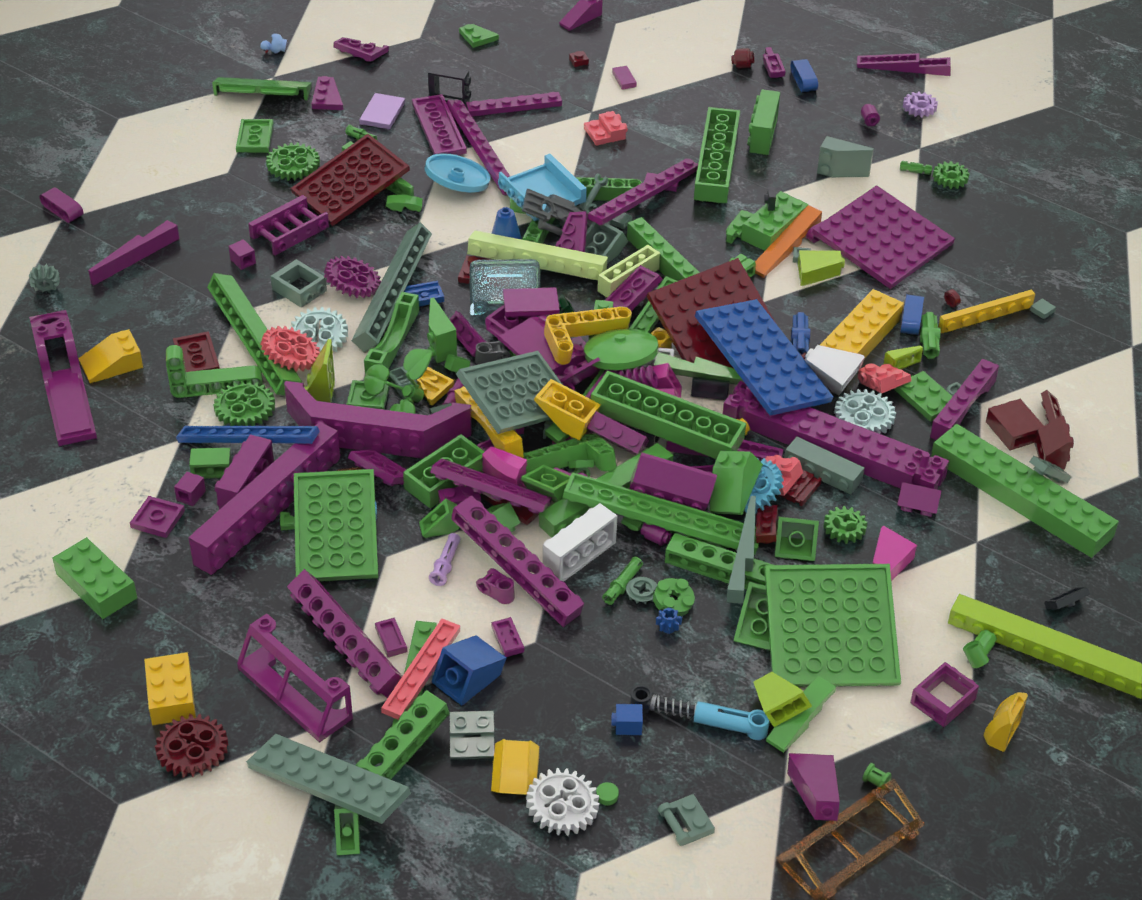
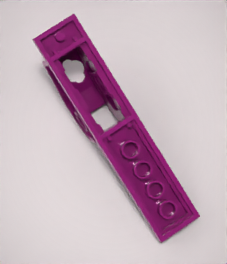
[29,310,97,446]

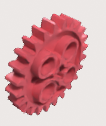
[260,326,320,372]

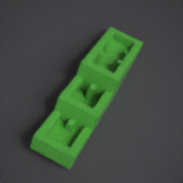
[766,676,836,753]

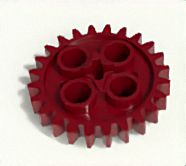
[155,714,229,778]

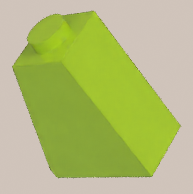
[797,250,845,286]
[753,672,812,727]

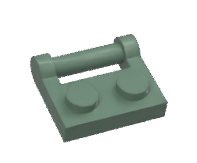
[657,794,715,846]

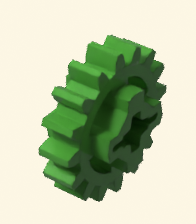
[933,161,970,189]
[823,506,867,544]

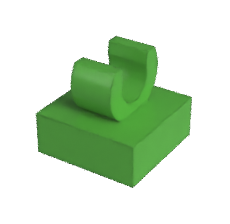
[569,459,594,477]

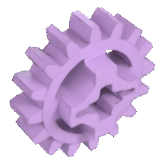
[903,92,938,118]

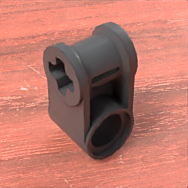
[475,341,511,365]

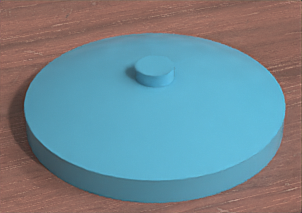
[424,154,490,193]

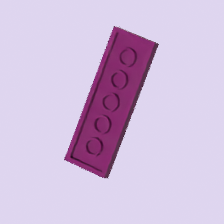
[412,94,467,156]
[430,458,552,513]

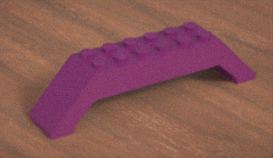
[284,381,472,459]

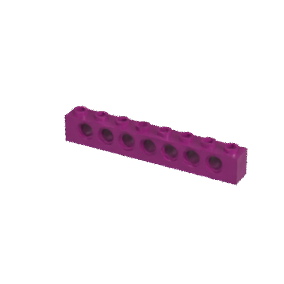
[451,495,584,627]
[287,569,402,698]

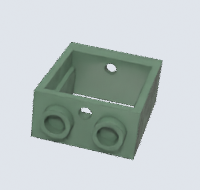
[271,259,327,308]

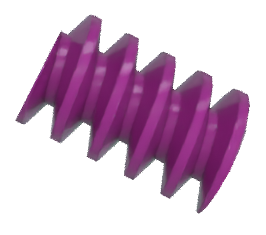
[619,365,658,388]

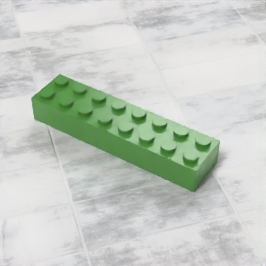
[694,107,740,203]
[591,371,747,459]

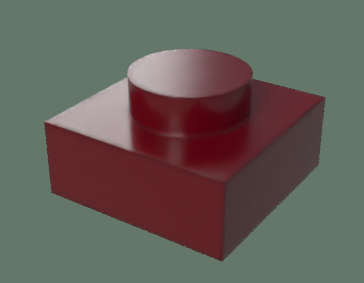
[569,51,589,67]

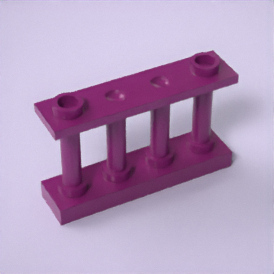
[248,195,329,255]

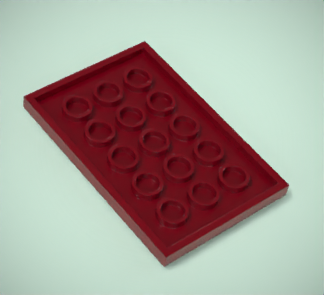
[291,134,410,226]

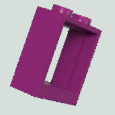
[910,662,979,727]

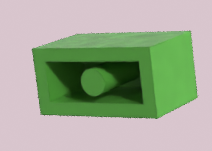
[189,448,232,478]

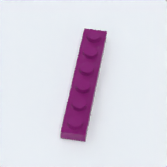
[466,92,562,116]

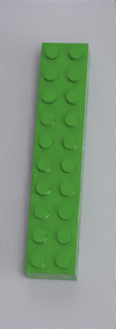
[931,424,1119,558]

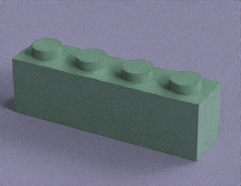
[784,437,864,494]

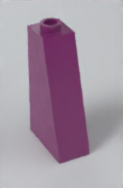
[787,753,840,821]

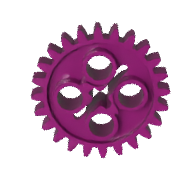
[324,256,381,298]

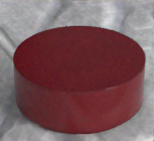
[944,289,961,308]

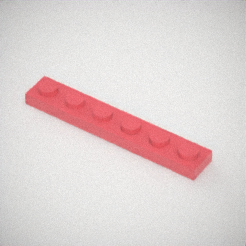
[381,619,460,720]

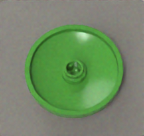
[584,329,659,370]

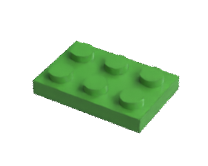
[894,371,953,422]

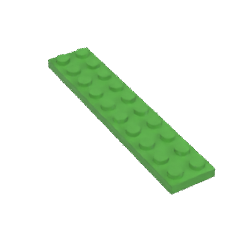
[562,472,759,555]

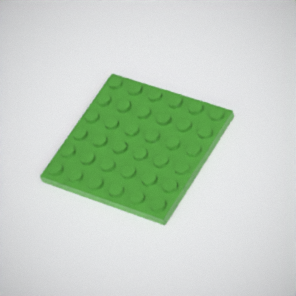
[764,564,901,687]

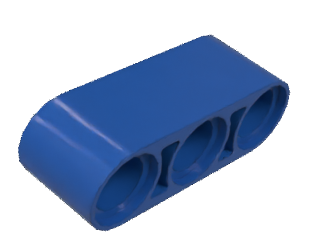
[790,59,818,92]
[900,294,924,335]

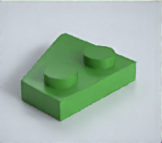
[459,24,499,48]

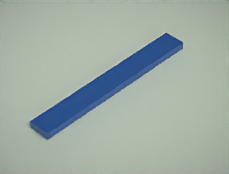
[176,426,320,444]

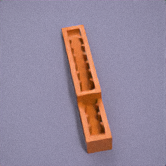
[755,205,822,278]

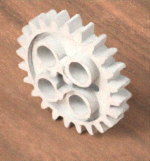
[526,768,600,836]

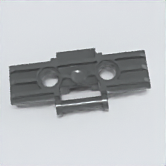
[522,189,593,236]

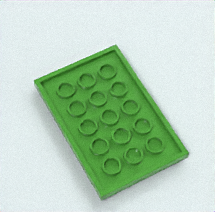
[294,469,378,581]

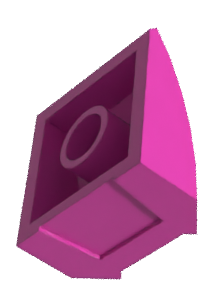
[482,447,527,488]

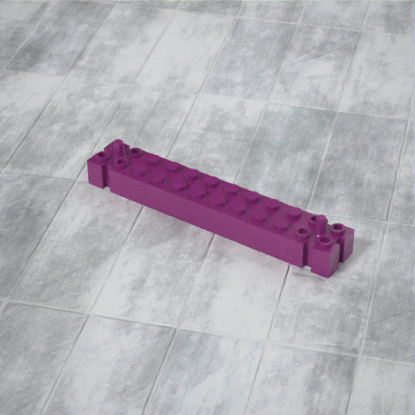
[723,381,949,490]

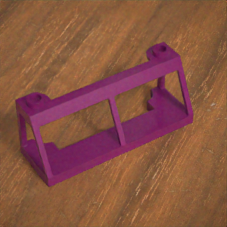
[237,614,353,743]

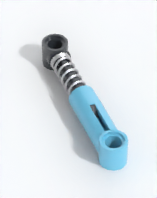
[630,685,769,740]

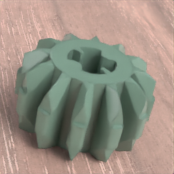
[29,263,60,293]

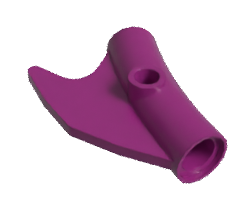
[556,357,600,386]

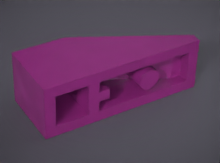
[559,0,603,31]

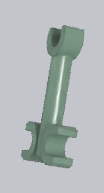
[575,173,608,213]

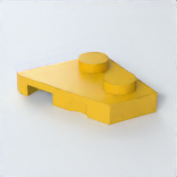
[416,367,455,406]

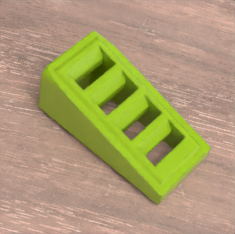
[883,346,923,369]

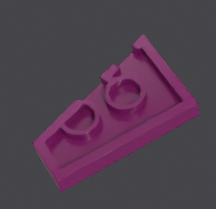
[333,37,389,61]

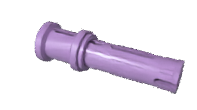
[429,533,461,586]

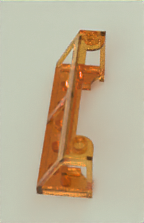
[775,778,925,900]

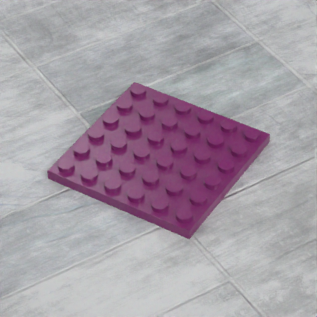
[812,185,955,289]

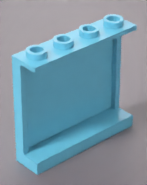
[498,154,586,221]

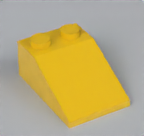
[78,329,143,383]
[534,379,601,440]

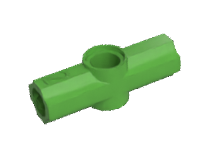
[920,312,941,359]

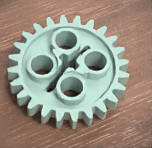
[289,307,348,352]
[834,389,896,434]

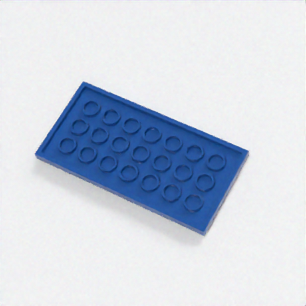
[695,299,833,416]

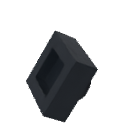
[764,187,776,211]

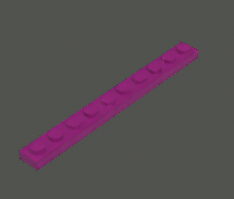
[447,99,510,196]
[588,158,698,225]

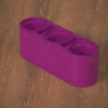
[39,187,84,223]

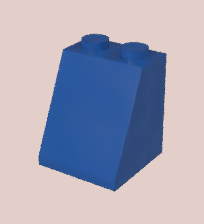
[431,635,506,705]

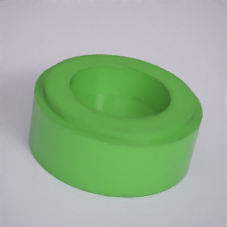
[596,782,619,805]

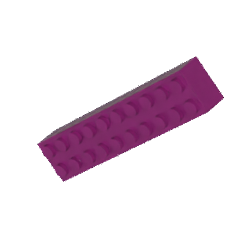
[188,421,340,575]

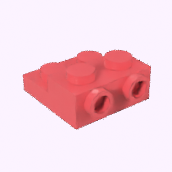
[584,111,628,146]
[858,364,911,393]
[765,455,803,496]

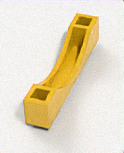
[454,386,524,458]

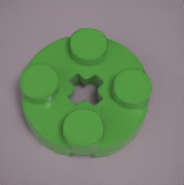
[653,578,695,616]

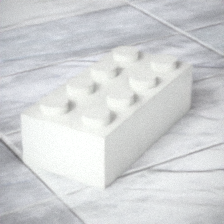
[543,503,617,582]

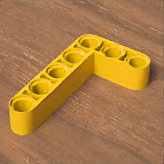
[544,307,632,365]

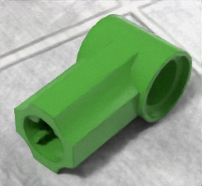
[963,630,997,668]

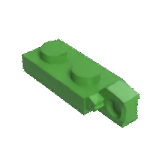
[726,210,753,244]

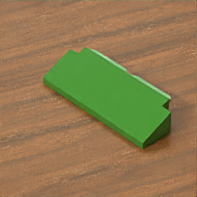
[212,77,312,100]

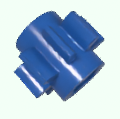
[656,608,682,634]

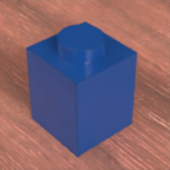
[611,704,643,735]

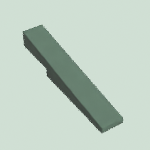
[727,496,756,603]

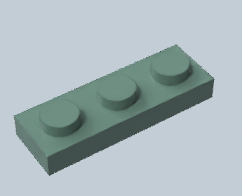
[1029,456,1072,483]

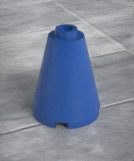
[491,207,522,240]

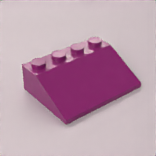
[498,315,586,376]

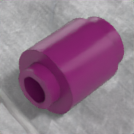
[861,104,880,126]
[641,523,672,546]

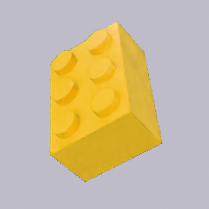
[144,652,196,725]

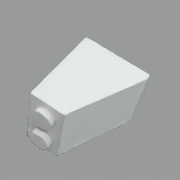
[805,345,865,395]

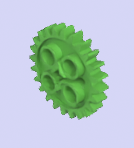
[266,142,320,181]
[213,381,275,426]

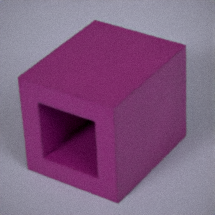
[229,239,256,270]
[174,472,206,506]

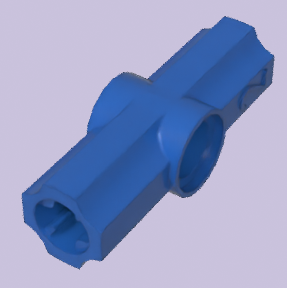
[791,312,810,355]

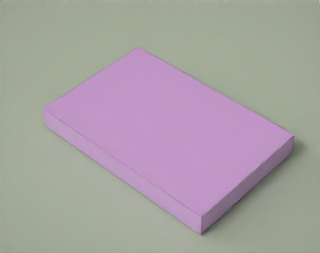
[359,93,405,129]

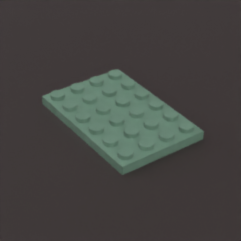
[456,351,563,434]

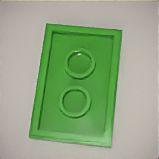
[236,119,274,153]

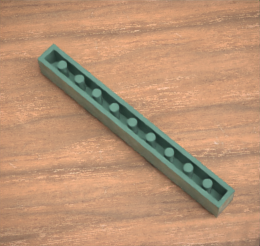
[351,222,432,352]

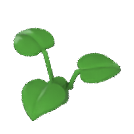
[364,349,433,414]

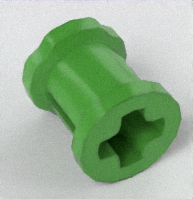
[862,763,892,791]

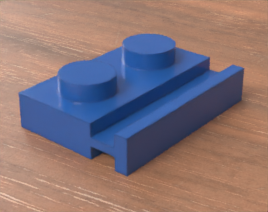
[404,281,444,307]

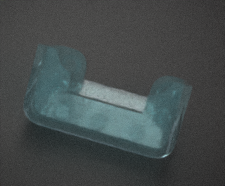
[469,259,541,315]

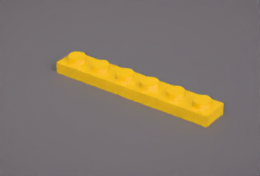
[938,289,1035,334]

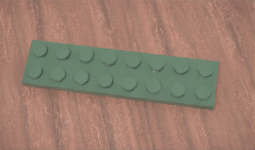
[246,734,411,824]

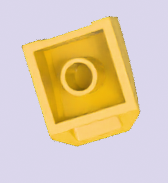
[983,692,1028,752]
[491,739,539,795]

